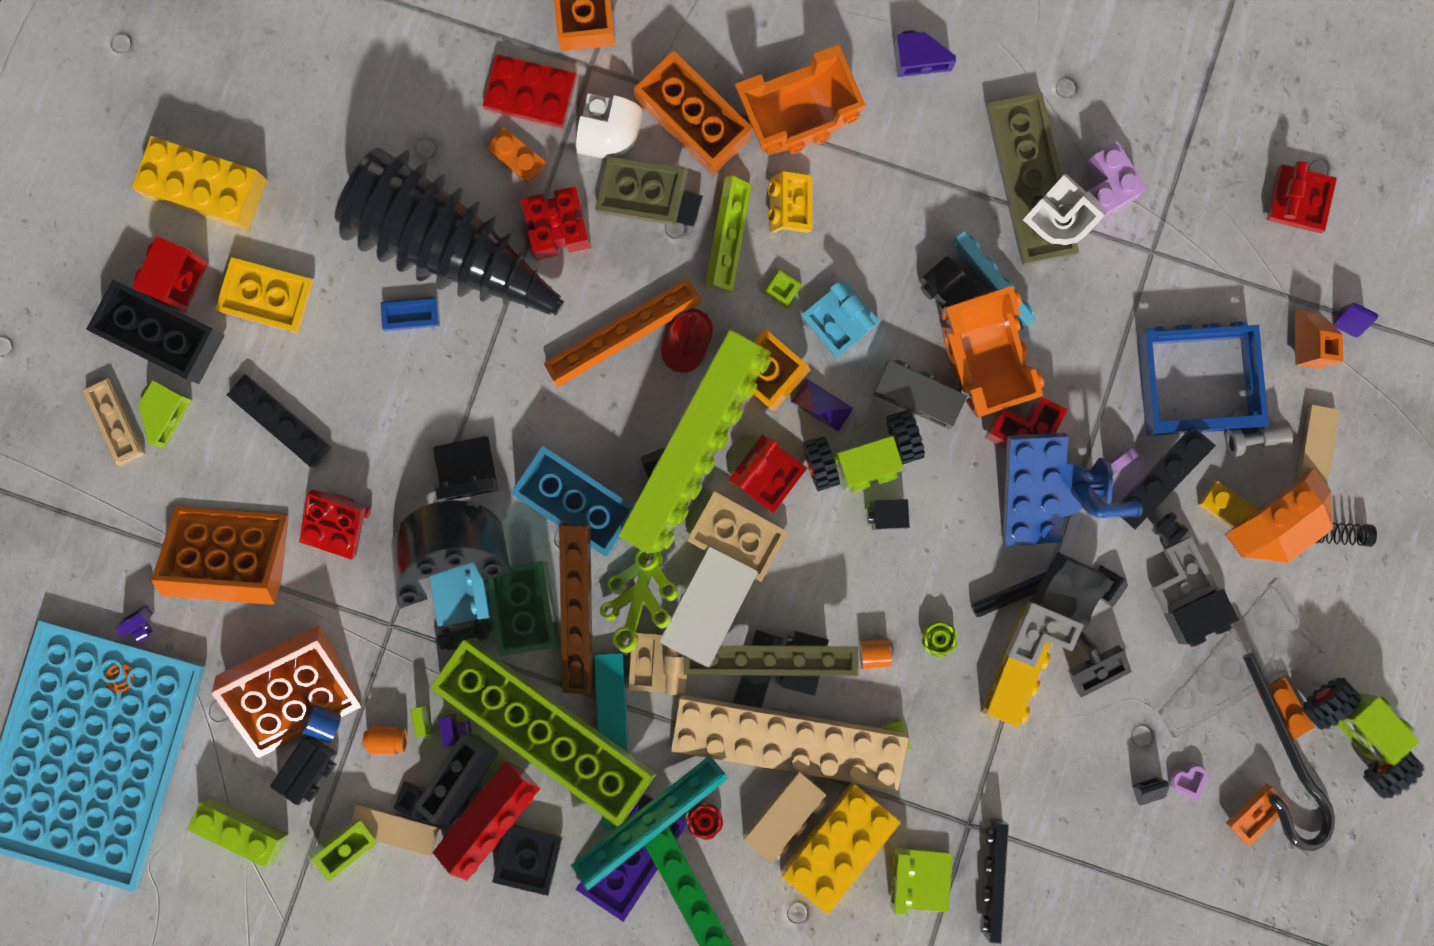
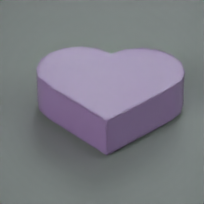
[1109,447,1139,474]
[1168,763,1208,801]

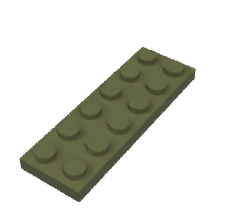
[986,92,1079,266]

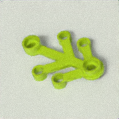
[600,550,679,653]

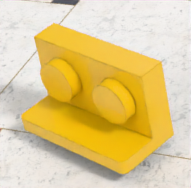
[767,171,812,233]

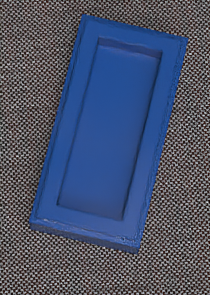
[380,297,440,331]

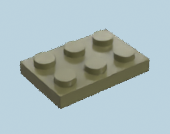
[595,157,688,225]

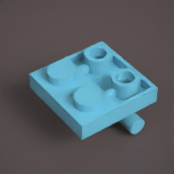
[801,280,880,359]

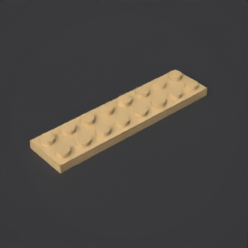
[671,694,909,790]

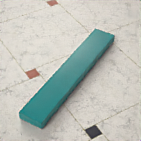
[594,653,632,831]
[571,755,728,890]

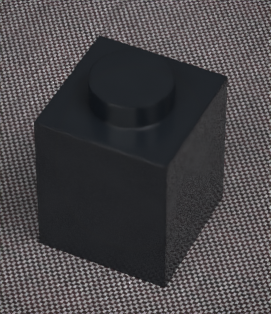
[866,499,910,530]

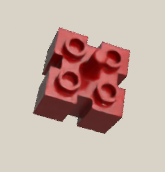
[521,186,591,260]

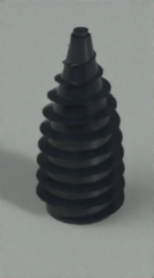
[334,147,565,316]

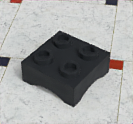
[1030,552,1114,631]

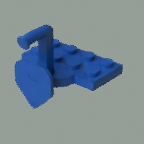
[1003,433,1142,546]

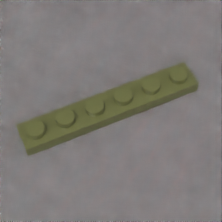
[684,646,859,676]

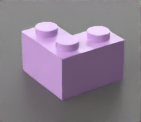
[1085,141,1147,218]

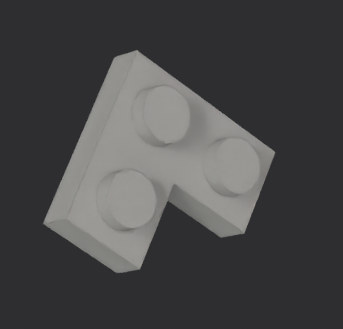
[1151,537,1218,613]
[1005,601,1084,667]

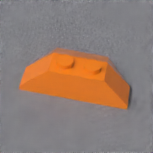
[1224,468,1333,563]

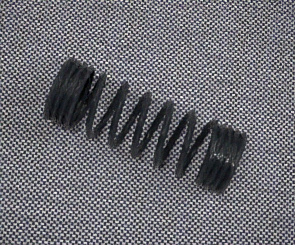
[1315,522,1377,547]

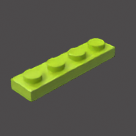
[705,175,752,292]

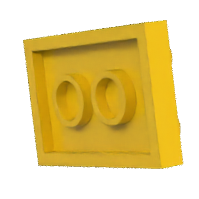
[215,257,314,334]

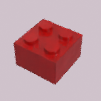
[132,236,209,312]

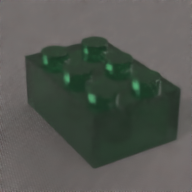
[487,561,560,657]

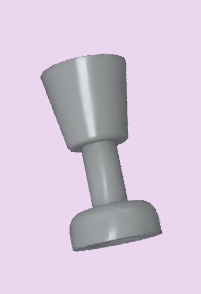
[1225,419,1293,457]

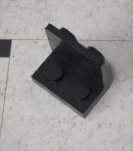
[433,436,499,501]

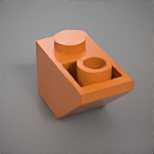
[1295,309,1343,369]

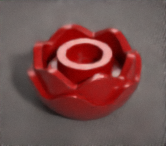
[687,803,723,840]

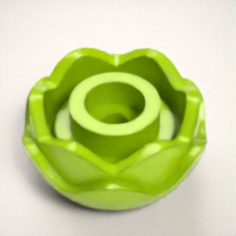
[922,621,957,657]

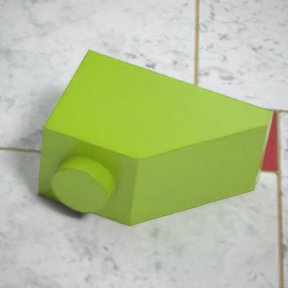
[138,380,192,449]
[306,820,377,882]

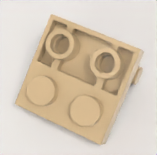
[628,633,687,695]

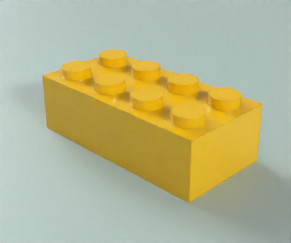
[132,136,267,231]
[780,782,901,915]

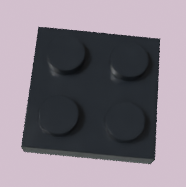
[492,825,563,896]

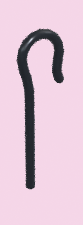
[1243,653,1335,851]

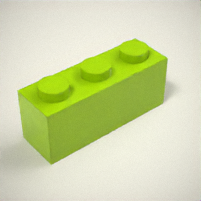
[186,797,289,868]

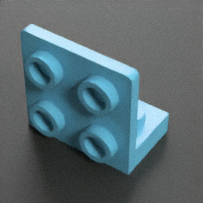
[430,562,495,626]

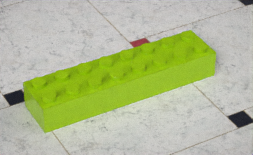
[618,330,771,554]
[430,640,657,826]

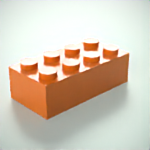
[554,0,616,52]
[633,50,753,176]

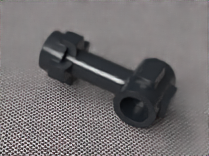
[437,619,493,651]

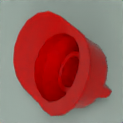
[661,308,713,373]

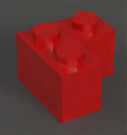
[985,397,1068,449]

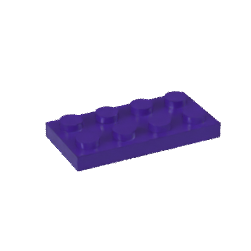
[575,793,688,922]

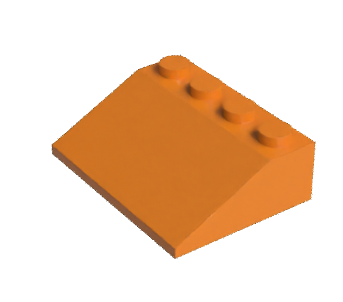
[151,506,288,605]
[211,625,361,758]

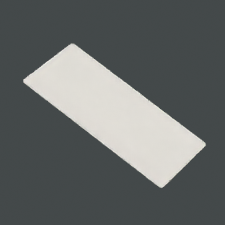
[660,547,758,667]

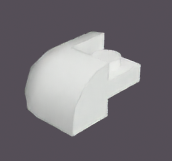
[576,93,643,159]
[1023,174,1106,245]

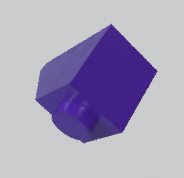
[893,30,956,77]

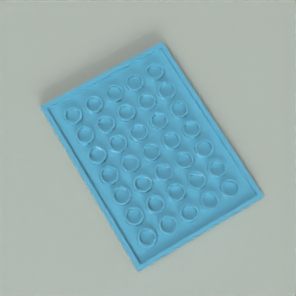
[0,620,206,892]

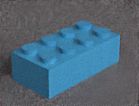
[510,446,634,558]

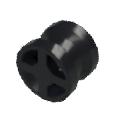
[1151,511,1189,547]

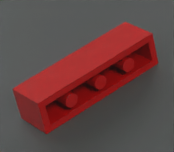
[432,760,541,881]

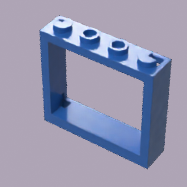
[1138,321,1269,436]

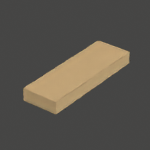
[82,378,145,466]
[1296,404,1340,486]
[350,804,440,856]

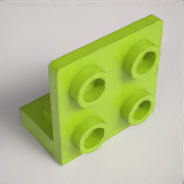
[890,848,952,915]

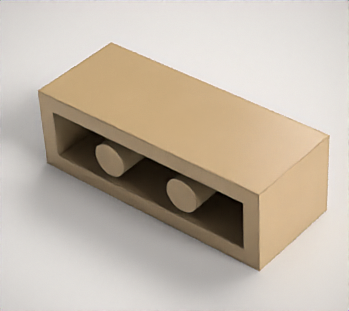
[743,771,826,863]

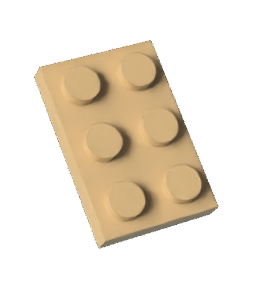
[687,491,789,582]

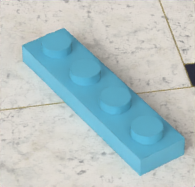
[951,231,1036,330]

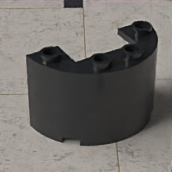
[391,500,511,608]

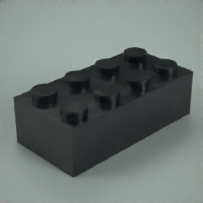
[86,279,225,384]

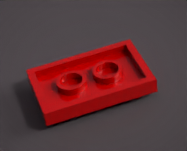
[482,54,577,129]

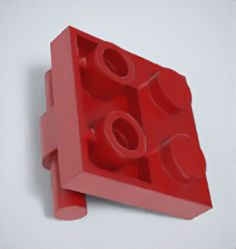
[1266,161,1337,234]
[728,434,807,514]
[299,489,371,560]

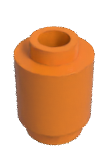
[362,725,407,755]

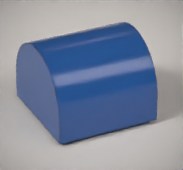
[301,704,341,743]

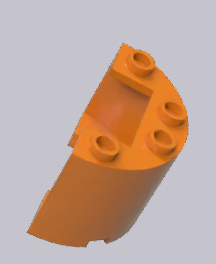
[735,44,866,155]
[941,286,1044,417]

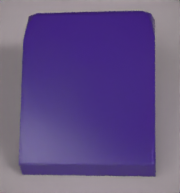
[1333,302,1379,337]

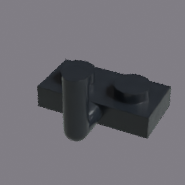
[1068,631,1132,698]

